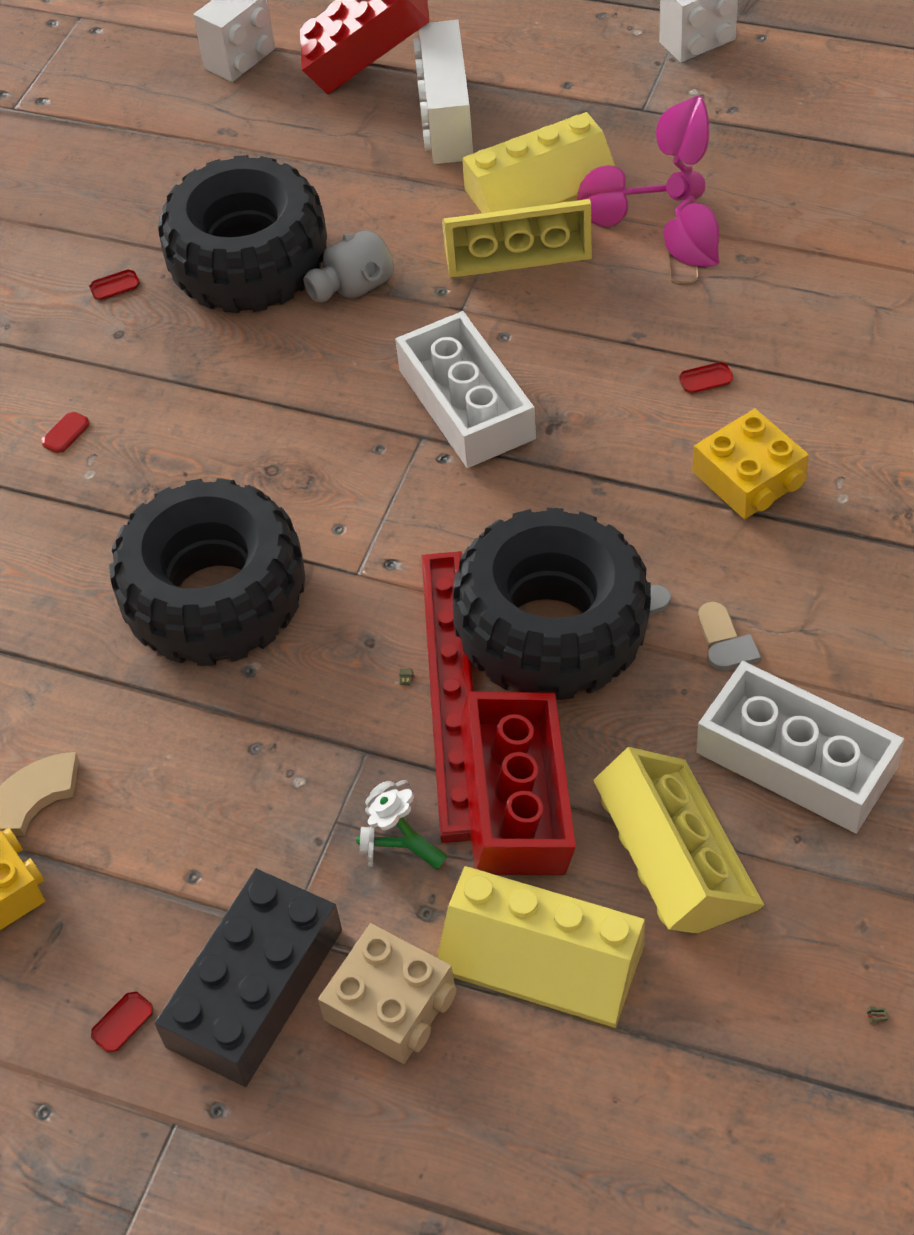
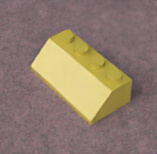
[462,112,615,213]
[442,199,592,278]
[593,747,764,934]
[437,866,645,1028]

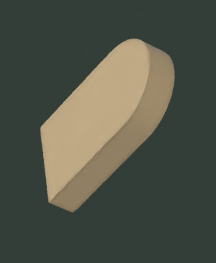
[698,602,738,648]

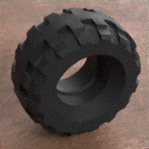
[158,155,327,313]
[109,478,305,666]
[453,507,651,700]

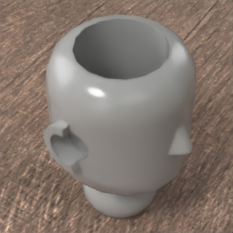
[303,230,394,303]

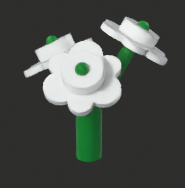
[356,780,447,870]

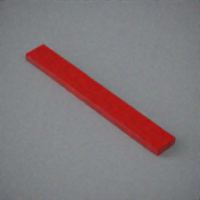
[421,551,474,843]

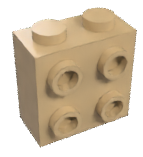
[318,923,457,1064]

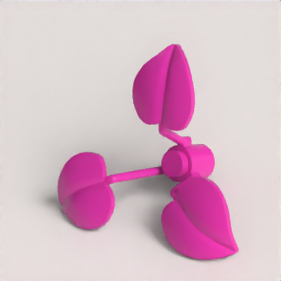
[577,96,720,267]

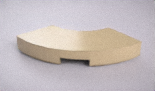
[0,752,79,836]

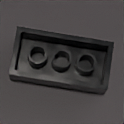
[154,868,342,1087]

